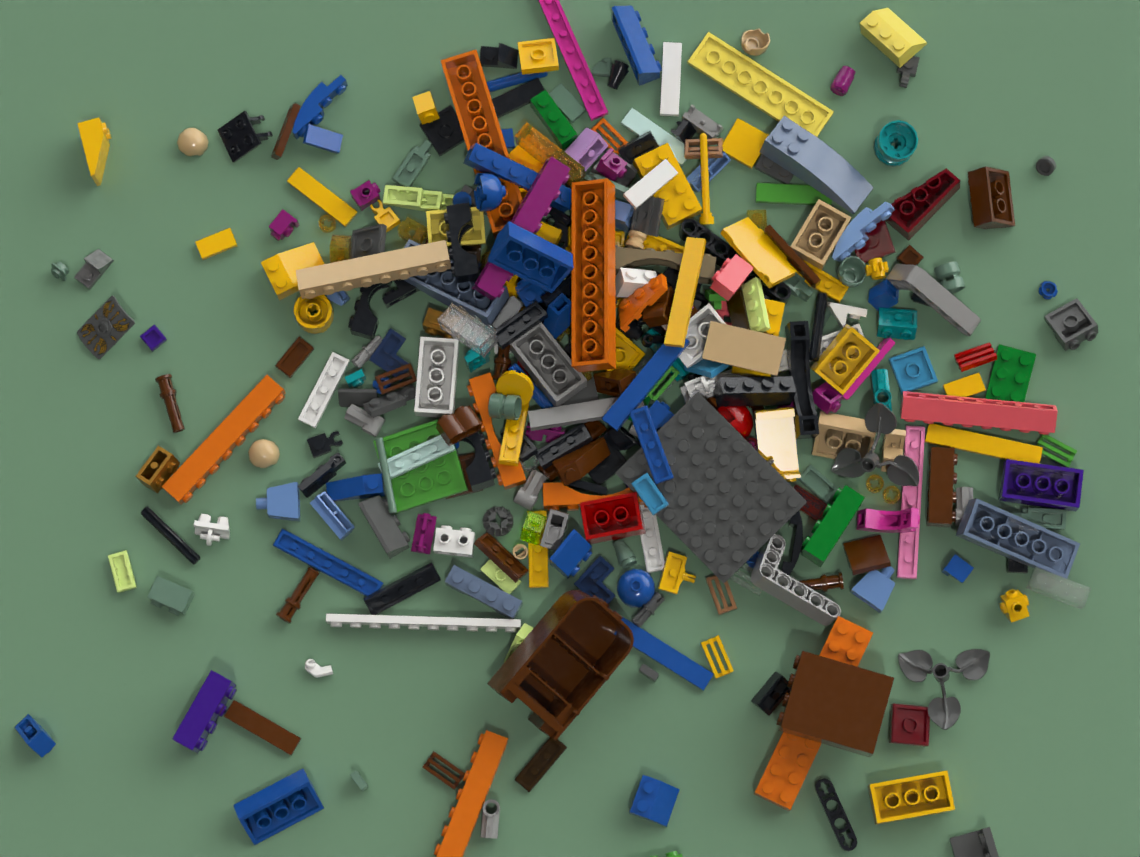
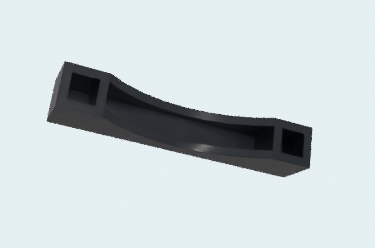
[785,321,819,439]

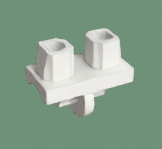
[684,375,719,399]
[194,514,230,546]

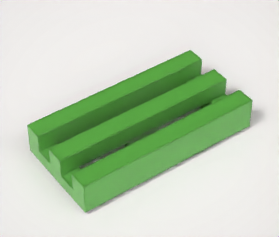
[647,366,680,402]
[1036,434,1077,468]

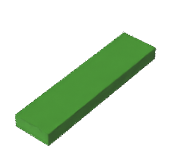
[756,183,832,206]

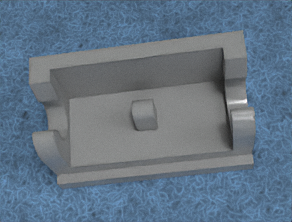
[682,105,723,139]

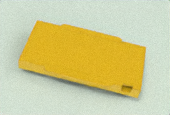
[720,217,797,288]

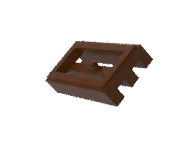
[375,363,417,395]
[423,751,465,790]

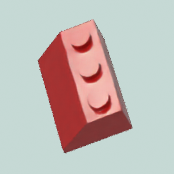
[580,492,646,544]

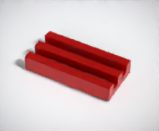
[954,342,997,372]

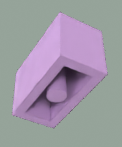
[562,127,609,173]

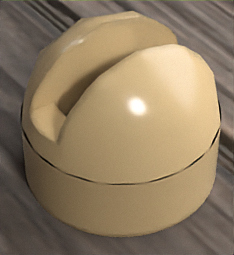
[512,544,528,559]

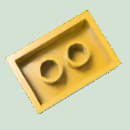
[810,324,880,395]

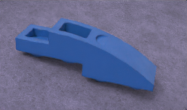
[292,75,348,139]

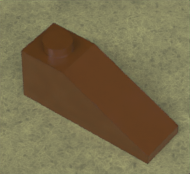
[552,437,611,486]

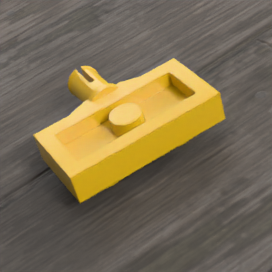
[658,551,696,595]

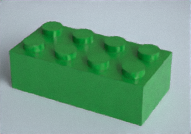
[801,485,865,567]

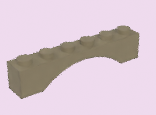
[615,245,716,285]

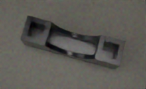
[444,202,480,283]
[348,281,392,340]
[461,432,497,492]

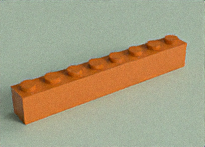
[162,375,286,505]
[434,730,509,857]

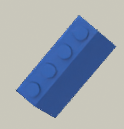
[611,6,662,86]
[488,221,574,293]
[233,768,324,845]

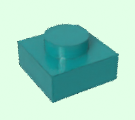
[345,369,366,388]

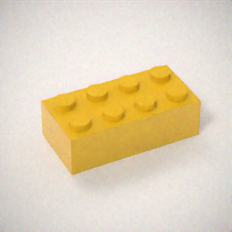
[633,143,702,230]
[868,771,955,825]

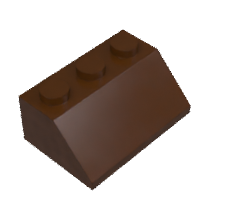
[968,166,1015,229]

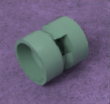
[934,261,965,294]
[488,393,522,420]

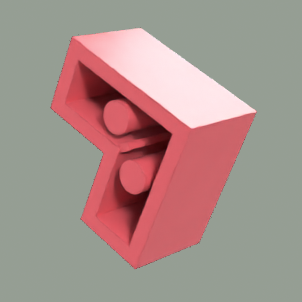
[710,254,754,301]

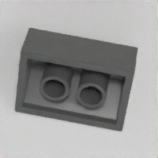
[358,495,410,559]

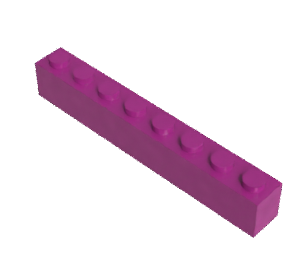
[472,156,571,300]

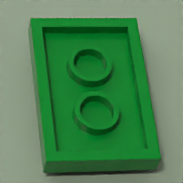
[985,344,1036,402]

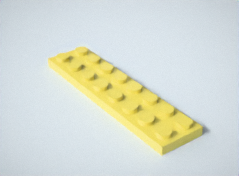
[688,32,834,137]

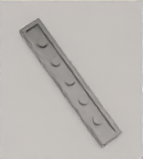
[528,397,644,431]

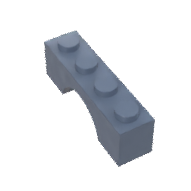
[445,565,523,619]

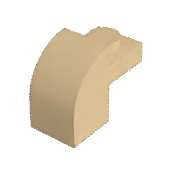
[881,429,906,472]

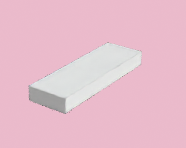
[623,159,678,210]

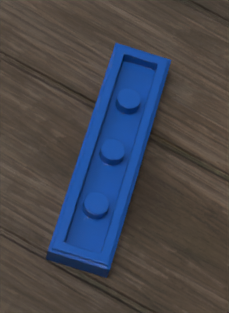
[629,405,674,485]

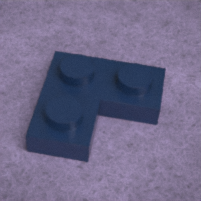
[369,328,409,382]
[574,556,616,604]

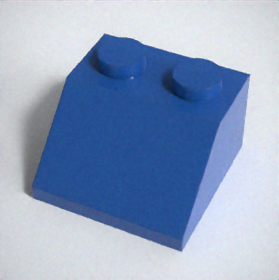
[549,529,593,579]
[630,775,680,827]

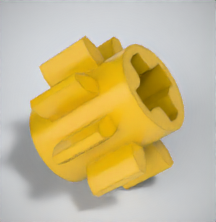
[865,258,889,280]

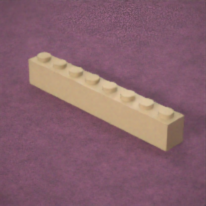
[296,240,451,299]

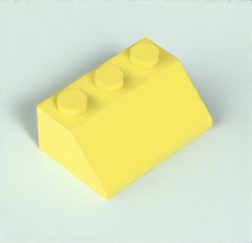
[860,8,927,68]
[426,207,486,247]

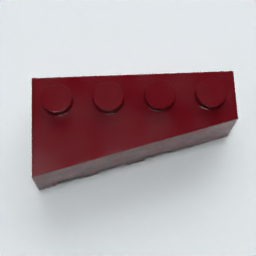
[885,168,960,241]

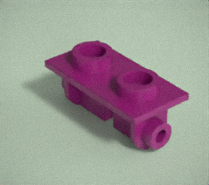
[525,422,566,443]
[411,513,437,555]

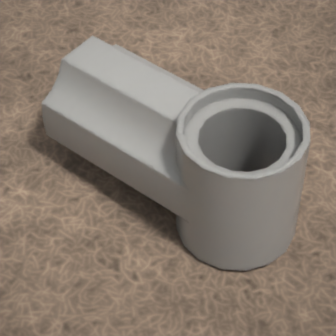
[344,404,385,437]
[514,470,547,511]
[955,487,973,526]
[480,799,500,839]

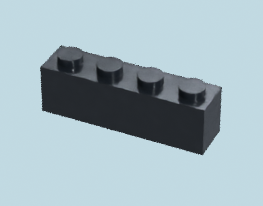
[714,376,796,407]

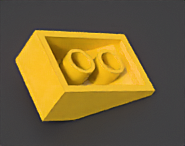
[77,117,112,186]
[261,242,324,301]
[605,328,645,371]

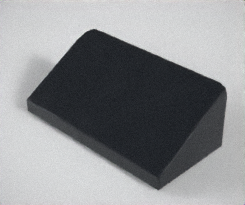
[751,672,790,716]

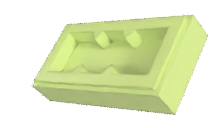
[108,550,137,593]
[480,559,522,594]

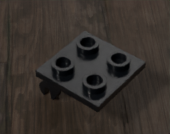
[217,111,273,163]

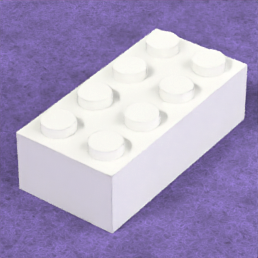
[414,337,460,418]

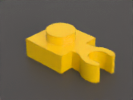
[370,200,401,233]

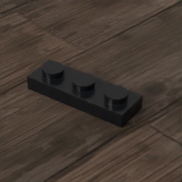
[490,301,548,350]
[535,423,593,470]

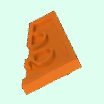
[618,273,668,333]

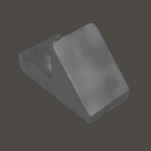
[74,249,114,290]
[540,509,569,550]

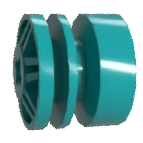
[874,120,918,167]

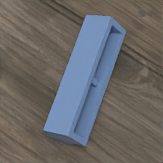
[686,151,731,193]
[310,491,355,541]

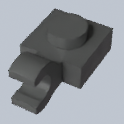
[897,56,920,88]

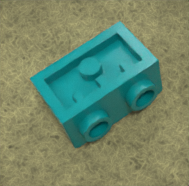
[877,307,917,340]
[464,336,491,373]

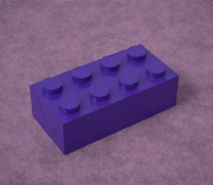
[999,459,1084,512]
[172,670,237,754]

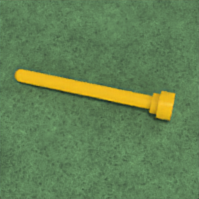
[699,133,714,225]

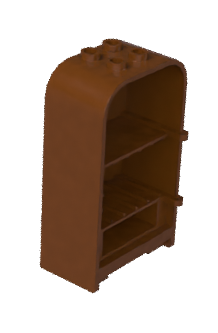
[487,590,634,741]

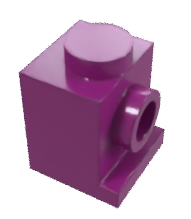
[596,148,628,182]
[350,180,381,211]
[269,209,299,241]
[812,382,843,414]

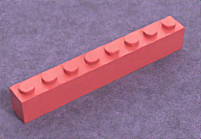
[900,391,1058,435]

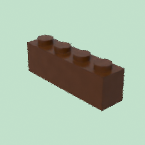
[926,447,958,527]

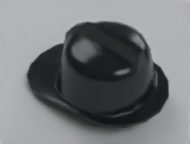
[604,425,642,451]

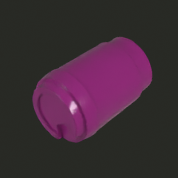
[831,66,856,96]

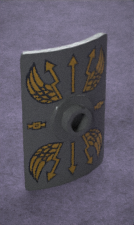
[77,296,135,359]

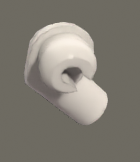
[305,659,333,678]

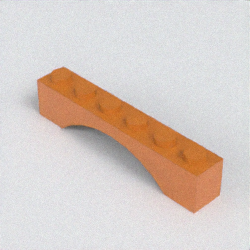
[467,372,526,490]
[543,482,648,511]

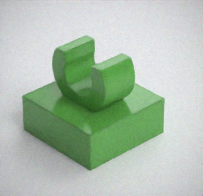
[705,289,727,310]

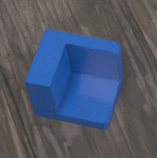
[868,279,899,312]
[942,554,974,583]

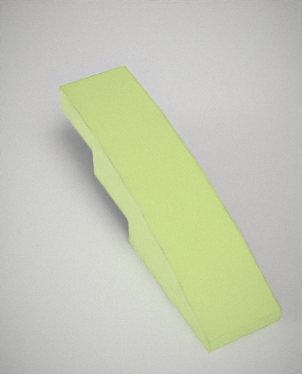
[383,185,454,212]

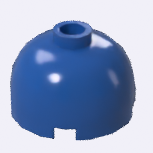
[474,173,506,212]
[617,569,655,608]

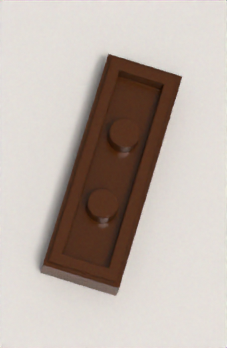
[271,103,301,160]
[474,532,529,583]

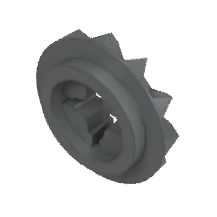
[483,506,513,537]

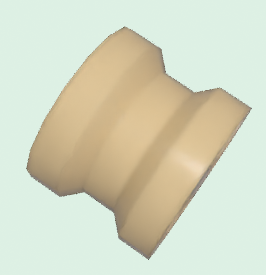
[625,230,647,250]

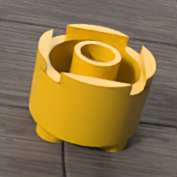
[294,295,334,334]

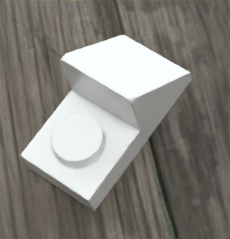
[826,302,867,328]

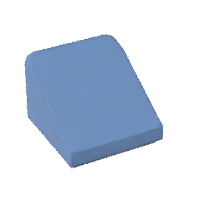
[324,291,350,306]

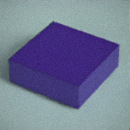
[140,324,167,352]

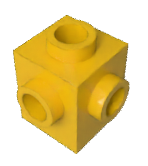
[999,589,1029,623]

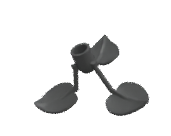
[831,403,919,486]
[898,649,990,730]

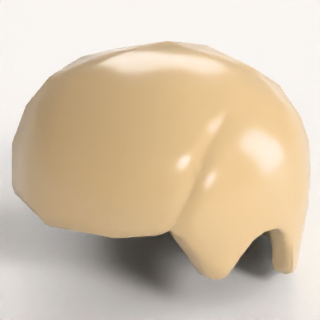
[740,28,770,56]
[177,128,208,157]
[248,439,280,468]

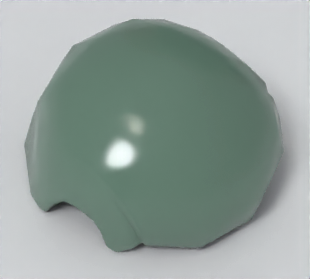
[837,256,867,287]

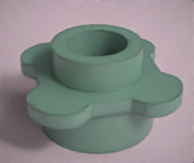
[51,262,69,281]

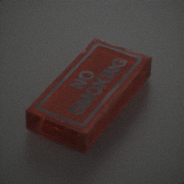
[794,485,827,521]

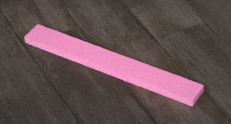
[897,425,925,579]

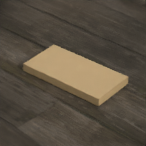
[702,321,786,376]

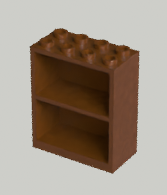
[776,651,894,757]

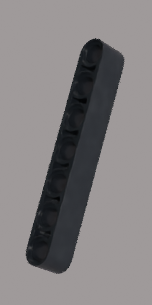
[679,218,791,305]

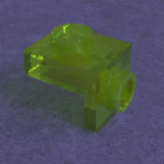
[520,511,547,545]

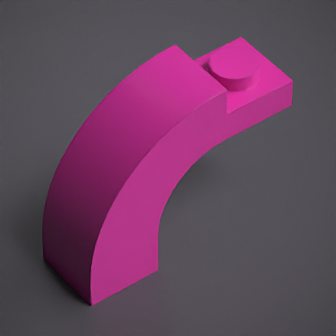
[856,508,920,533]

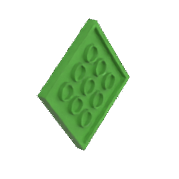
[373,419,468,514]

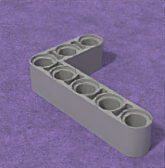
[885,264,981,336]
[751,534,841,626]

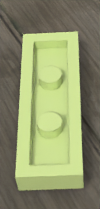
[741,277,771,333]

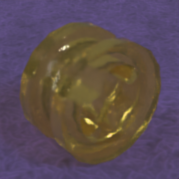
[319,214,336,233]
[866,475,884,493]
[883,486,901,504]

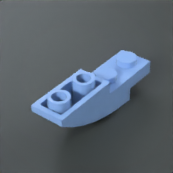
[832,201,895,262]

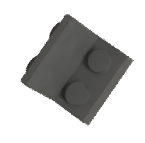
[950,827,999,857]

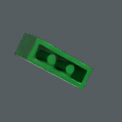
[530,89,578,151]

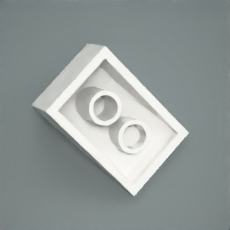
[664,303,726,368]

